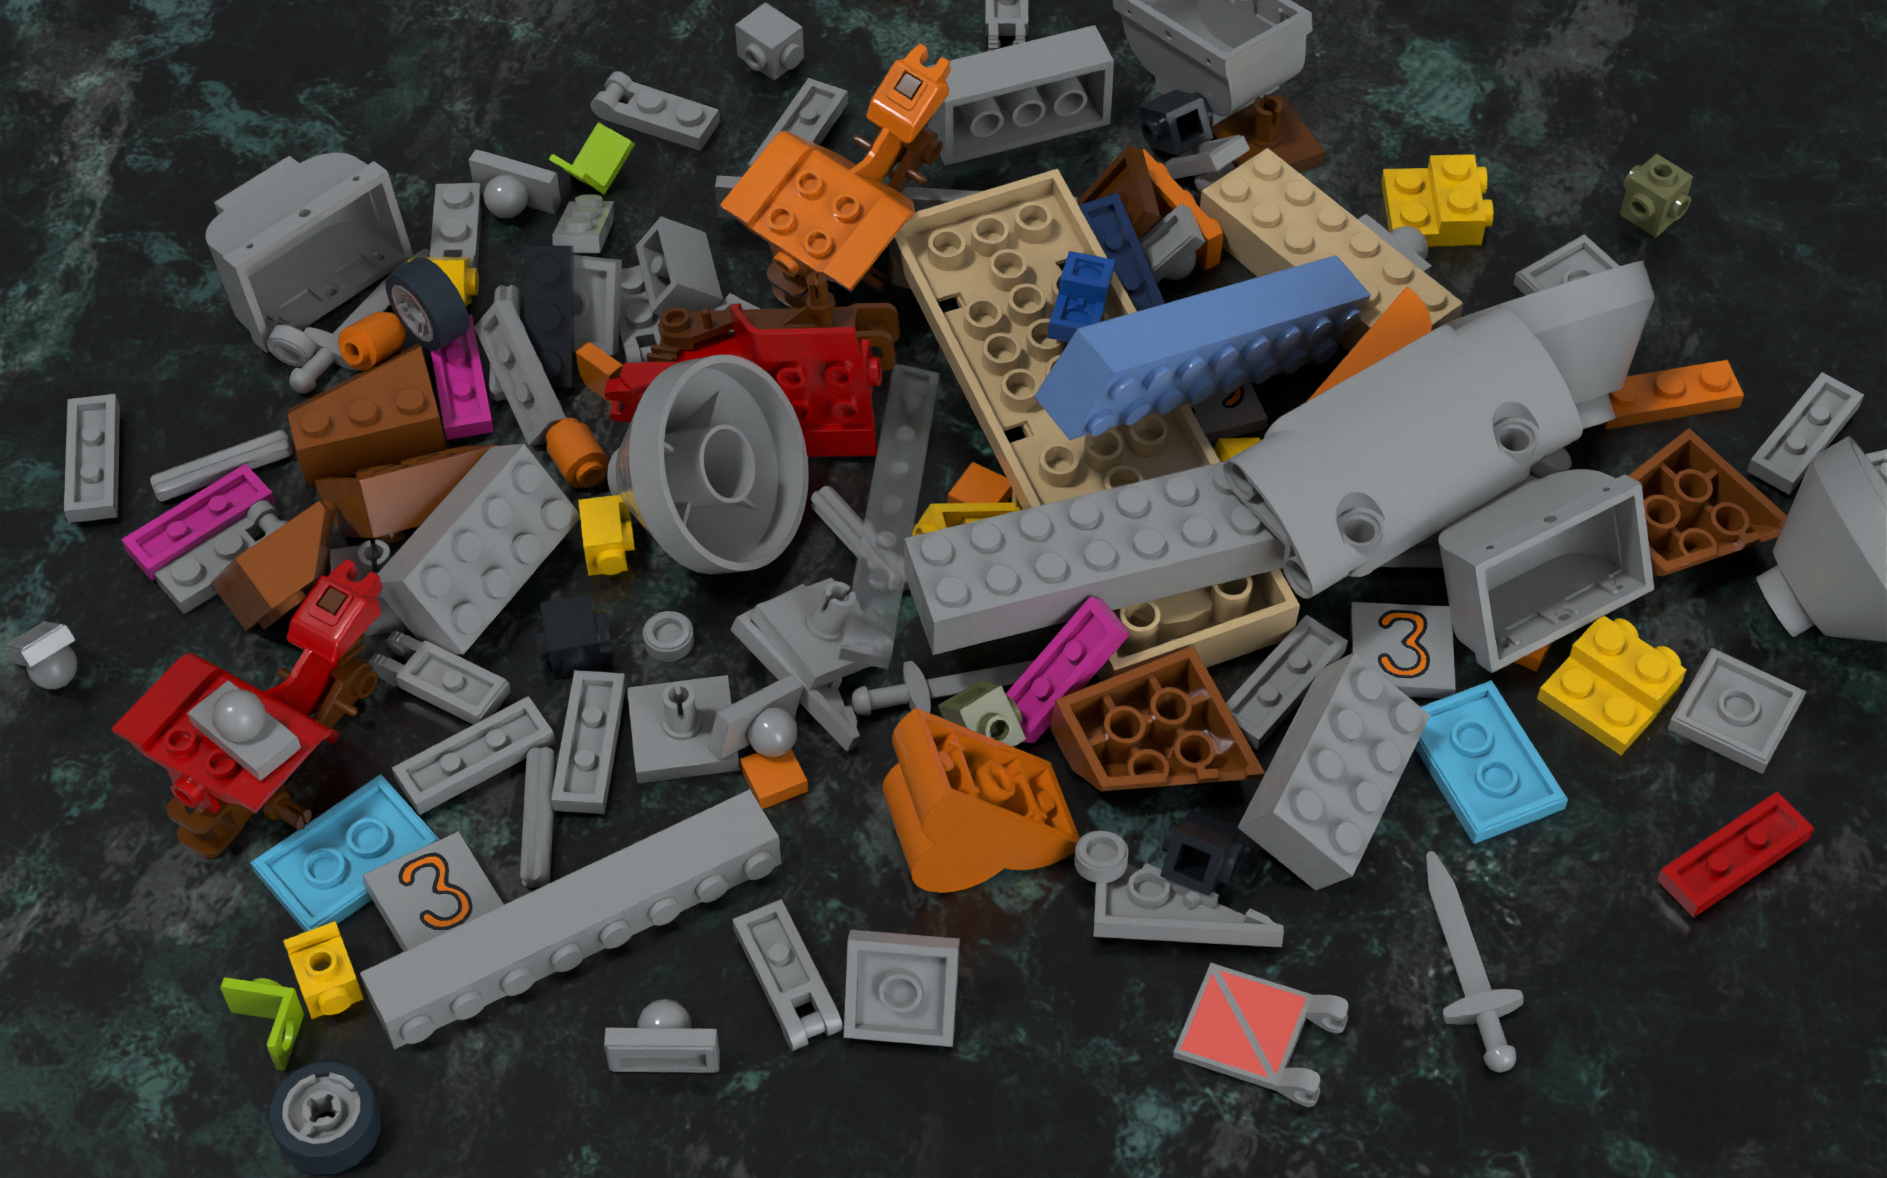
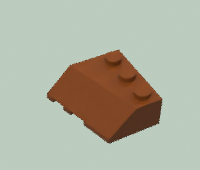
[288,343,447,486]
[1628,428,1787,576]
[314,445,497,544]
[210,501,336,631]
[1049,646,1265,791]

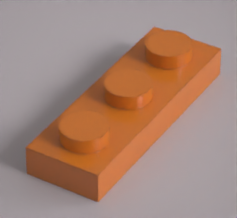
[1143,149,1224,271]
[1603,360,1744,430]

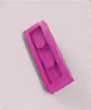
[431,315,494,440]
[121,464,276,581]
[1006,596,1130,744]

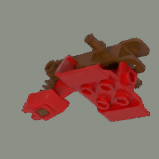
[604,272,900,457]
[112,559,383,859]

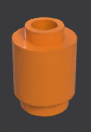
[338,312,406,371]
[546,418,610,488]

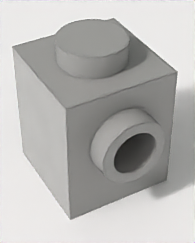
[735,2,804,81]

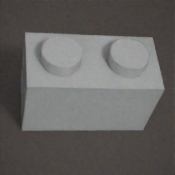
[636,217,723,316]

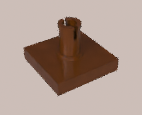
[1209,94,1325,173]
[1077,145,1168,240]

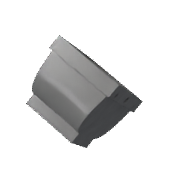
[1113,0,1313,126]
[206,153,414,353]
[1438,469,1654,673]

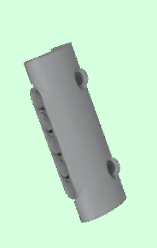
[1223,305,1583,599]

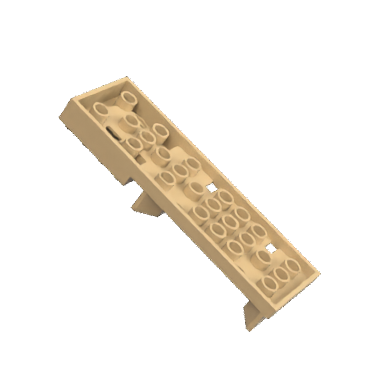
[889,169,1300,682]

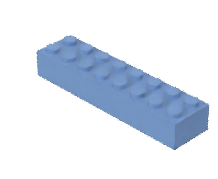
[1034,255,1371,440]

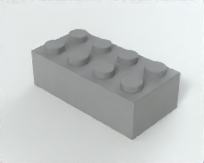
[927,25,1114,166]
[377,444,580,654]
[1238,652,1430,890]

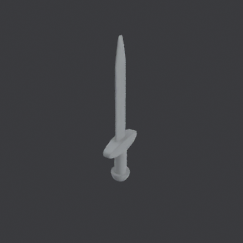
[289,249,430,394]
[852,660,1034,716]
[1426,851,1523,1072]

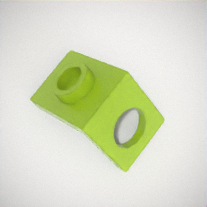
[549,123,635,195]
[220,977,304,1071]

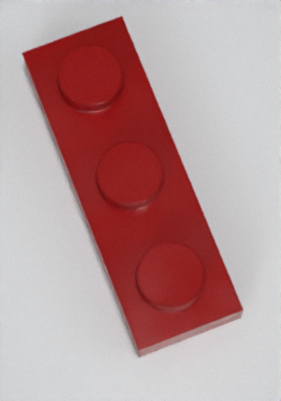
[1657,792,1814,918]

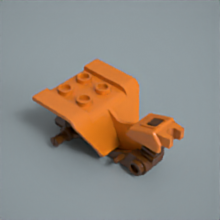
[720,43,951,308]

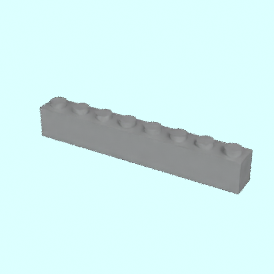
[360,789,782,1049]

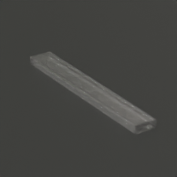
[838,364,940,669]

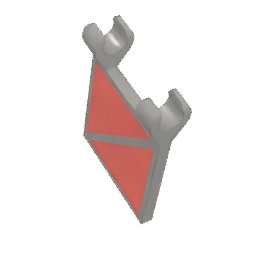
[1173,963,1348,1107]

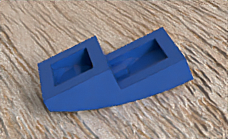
[1047,251,1115,342]

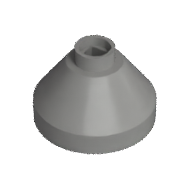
[1440,261,1655,429]
[607,354,809,574]
[1757,436,1887,642]

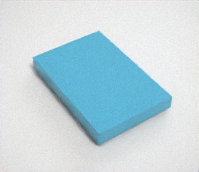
[1415,680,1568,844]
[250,774,440,932]

